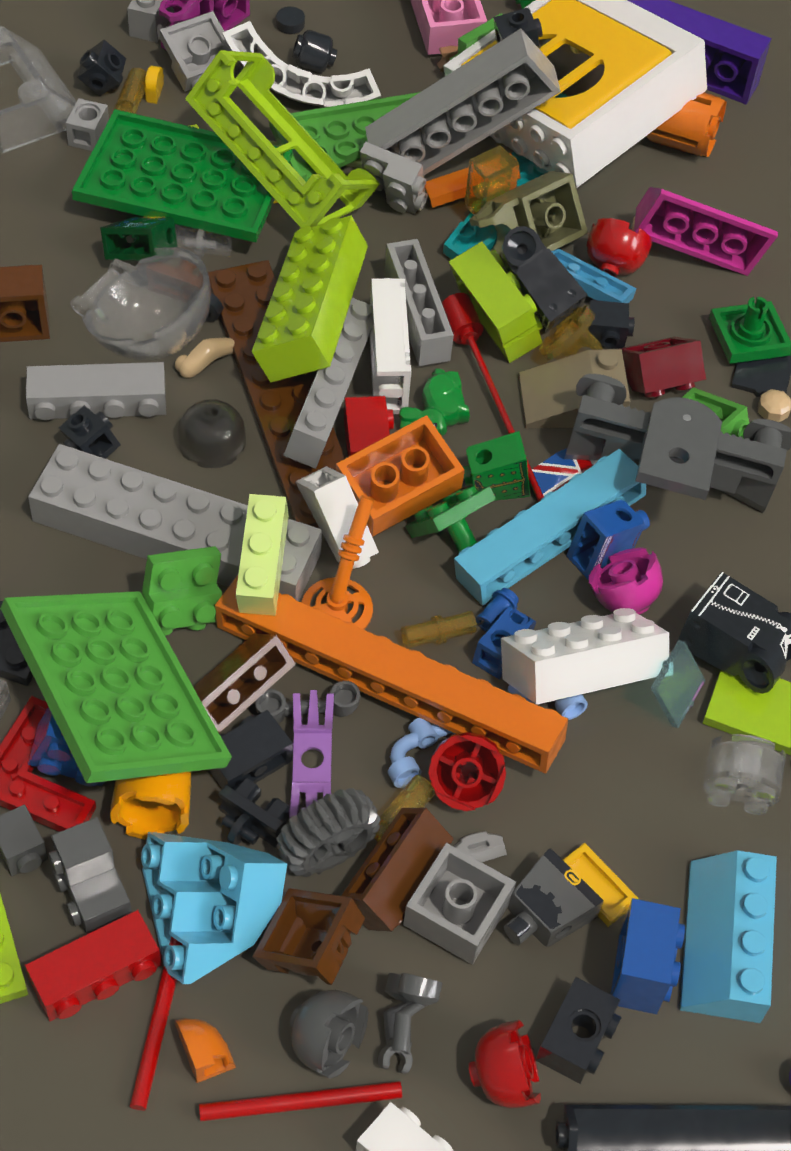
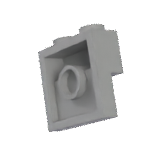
[159,11,240,91]
[360,141,428,215]

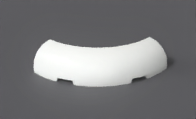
[223,21,381,107]

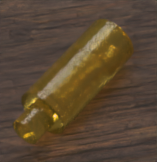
[116,68,147,114]
[374,775,436,842]

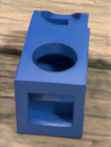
[472,606,536,680]

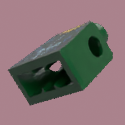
[100,216,178,261]

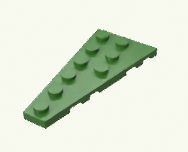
[269,92,420,182]

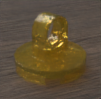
[538,305,603,360]

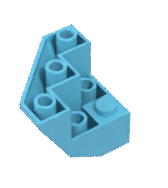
[141,832,287,984]

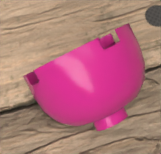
[589,547,663,614]

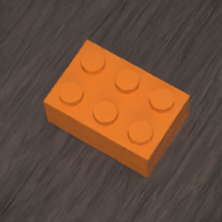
[336,415,465,537]

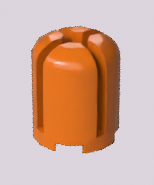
[646,92,727,157]

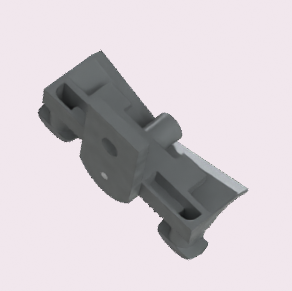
[565,374,791,513]

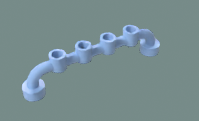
[387,685,588,788]

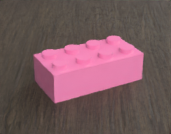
[410,0,487,55]

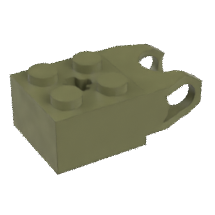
[470,171,588,257]

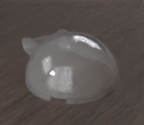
[70,247,211,361]

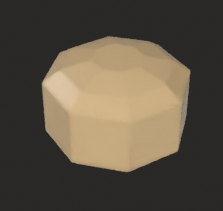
[758,389,791,422]

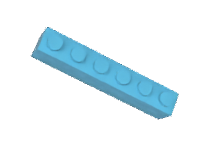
[454,449,646,606]

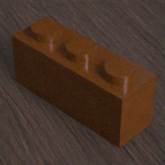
[194,633,296,733]
[341,808,454,932]

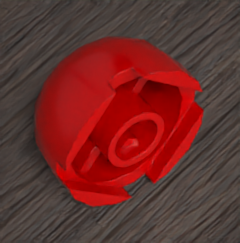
[586,218,652,278]
[428,732,506,811]
[469,1020,541,1109]

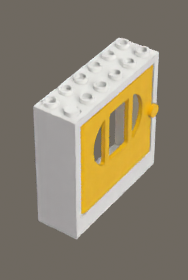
[443,0,707,188]

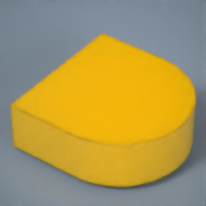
[145,65,164,104]

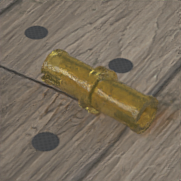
[401,610,477,649]

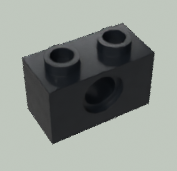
[536,977,622,1084]

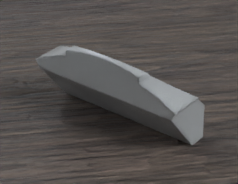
[453,831,507,862]

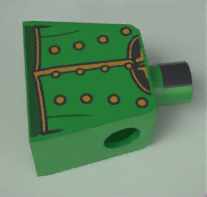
[462,431,530,501]

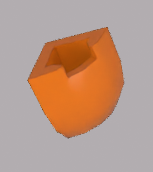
[175,1018,236,1083]

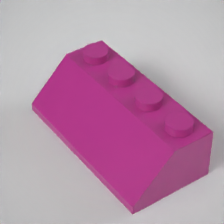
[634,187,778,276]

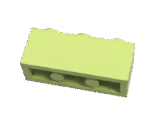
[236,494,289,616]

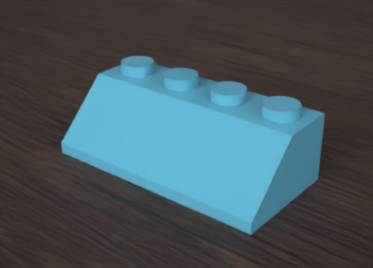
[680,850,777,1023]

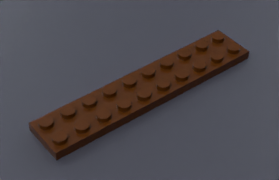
[206,260,345,529]

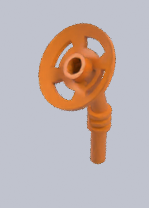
[301,495,374,630]

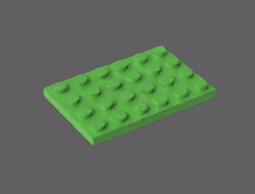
[0,591,232,783]

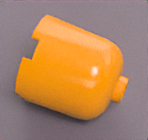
[110,772,191,840]

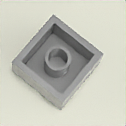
[403,843,516,965]

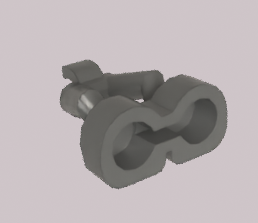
[378,973,443,1074]

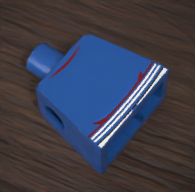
[566,500,650,580]

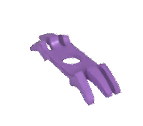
[289,690,334,818]

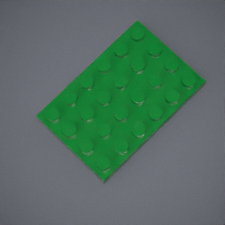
[72,109,292,243]

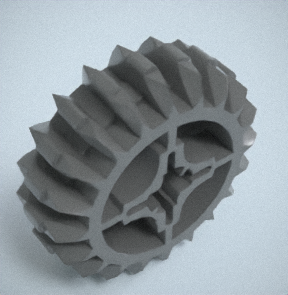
[276,788,381,877]

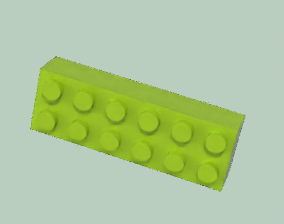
[252,215,368,383]

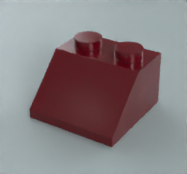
[620,336,706,397]

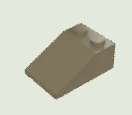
[518,349,631,429]

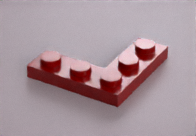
[0,696,97,832]

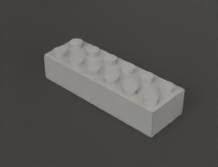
[365,29,561,175]

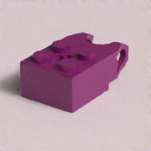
[159,0,250,51]

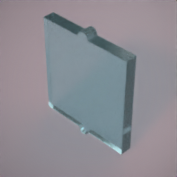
[651,640,706,728]

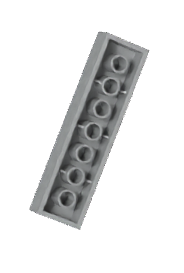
[28,444,322,601]

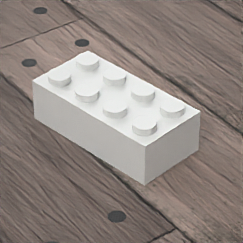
[501,608,670,705]

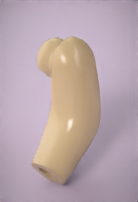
[175,338,235,378]

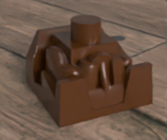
[252,888,365,985]

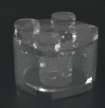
[703,734,786,815]

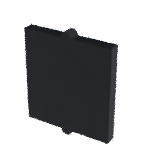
[731,356,791,397]

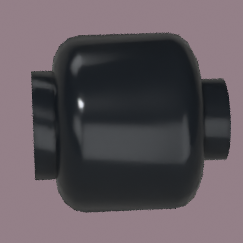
[292,30,337,74]

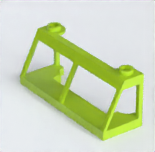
[185,50,380,228]

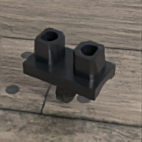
[219,778,290,848]

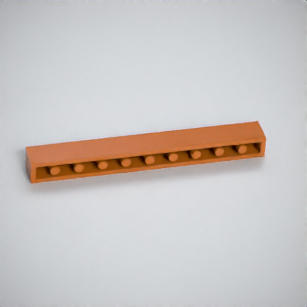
[215,575,568,774]

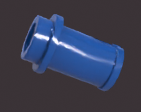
[475,588,519,632]

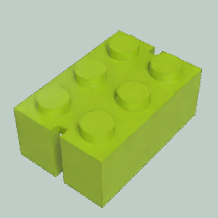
[449,241,543,363]

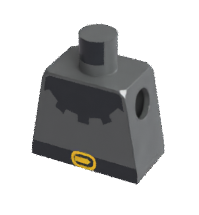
[504,848,604,947]

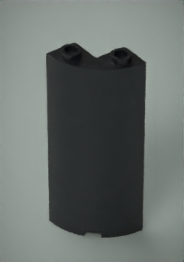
[556,1104,791,1151]

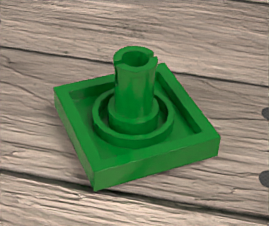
[709,297,791,364]
[406,485,496,554]

